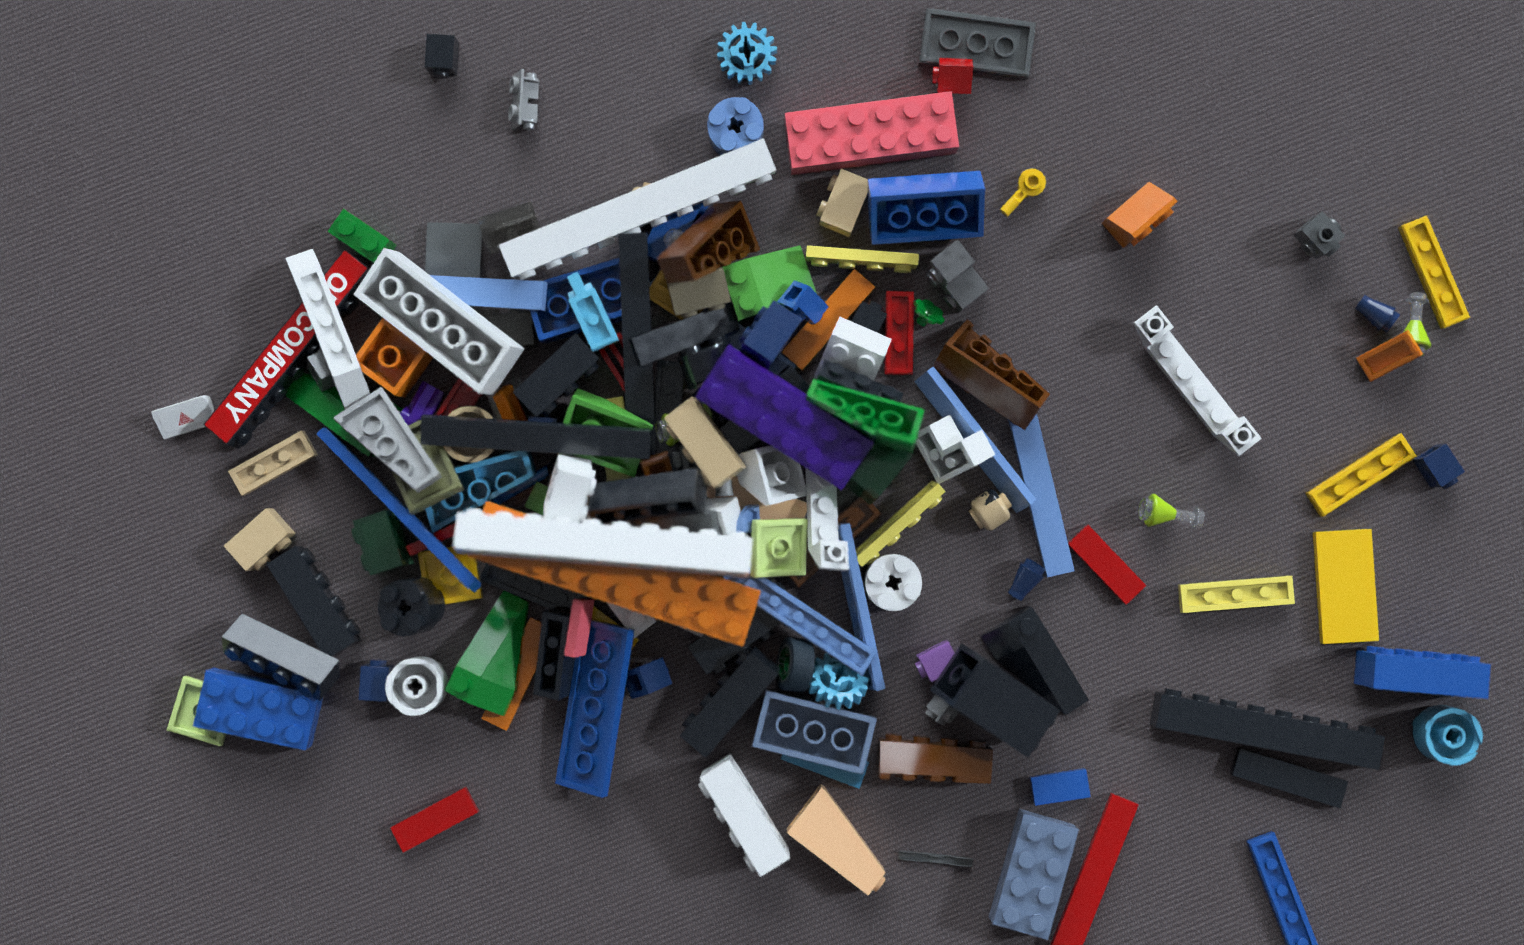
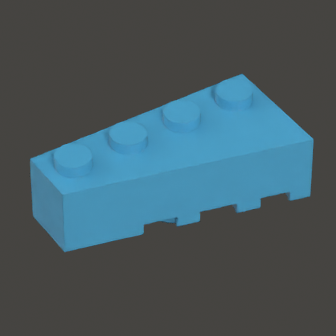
[425,450,537,533]

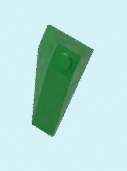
[286,373,403,458]
[806,379,925,453]
[444,591,529,716]

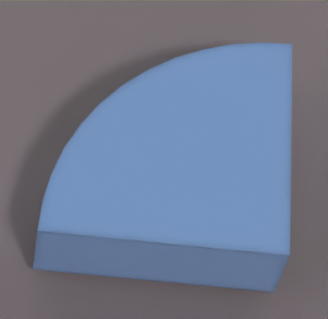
[736,504,760,533]

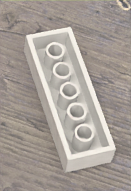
[354,248,524,395]

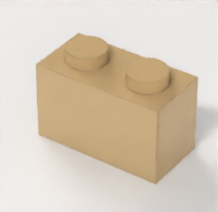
[817,169,868,237]
[224,508,296,571]

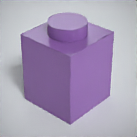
[915,640,954,682]

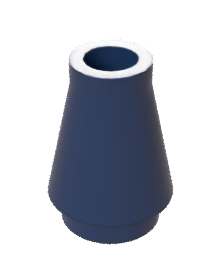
[1355,295,1400,333]
[1008,558,1046,601]

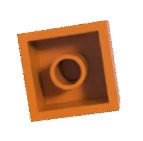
[356,318,433,398]

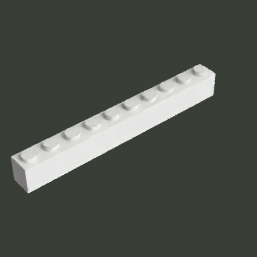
[499,138,776,280]
[454,509,752,578]

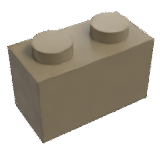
[666,267,731,318]

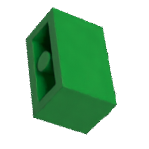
[327,208,397,263]

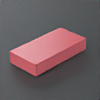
[564,598,595,658]

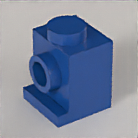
[777,280,829,325]

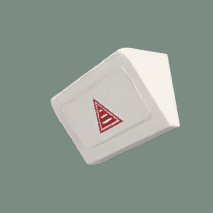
[151,395,214,440]

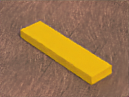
[1398,215,1470,329]
[1305,433,1417,517]

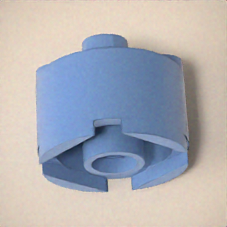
[707,97,764,155]

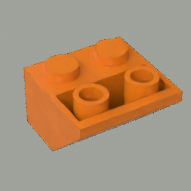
[1102,182,1178,248]

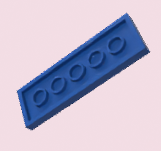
[555,619,635,798]

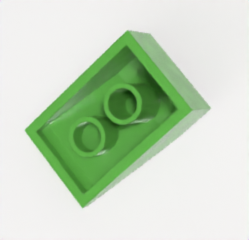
[722,246,817,324]
[563,389,653,477]

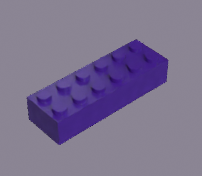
[696,344,874,490]

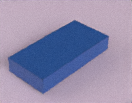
[1029,768,1091,806]

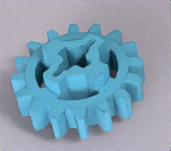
[717,22,777,85]
[809,653,869,710]

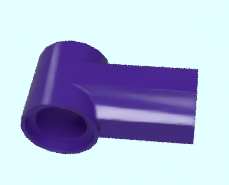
[400,381,445,425]

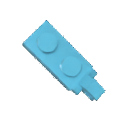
[567,272,619,352]

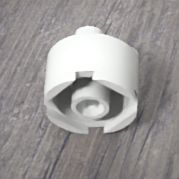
[863,554,922,611]
[385,656,448,716]

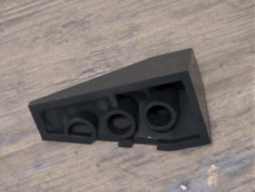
[981,606,1089,715]

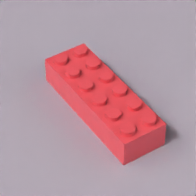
[784,91,959,175]

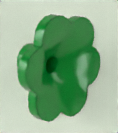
[914,299,945,327]

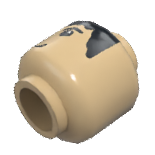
[969,489,1012,531]

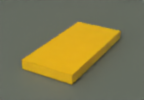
[1313,529,1379,644]

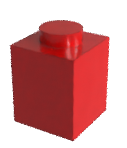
[932,58,973,94]

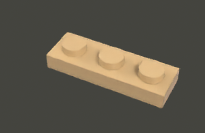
[228,430,318,496]

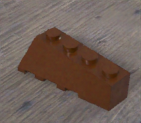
[657,200,761,284]
[932,319,1050,430]
[876,733,993,784]

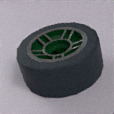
[776,637,815,692]

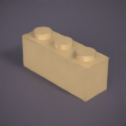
[664,397,746,488]

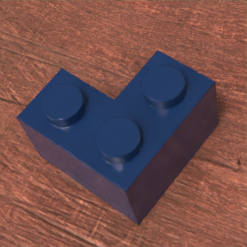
[739,300,802,369]

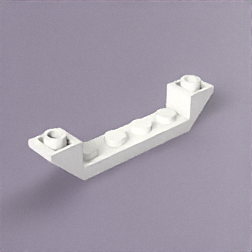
[286,249,370,410]
[1133,305,1262,456]
[806,468,849,571]

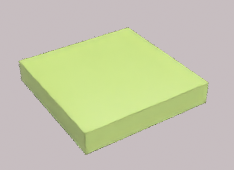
[750,518,808,578]
[167,676,226,746]

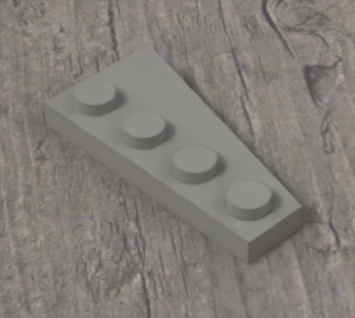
[333,387,442,493]

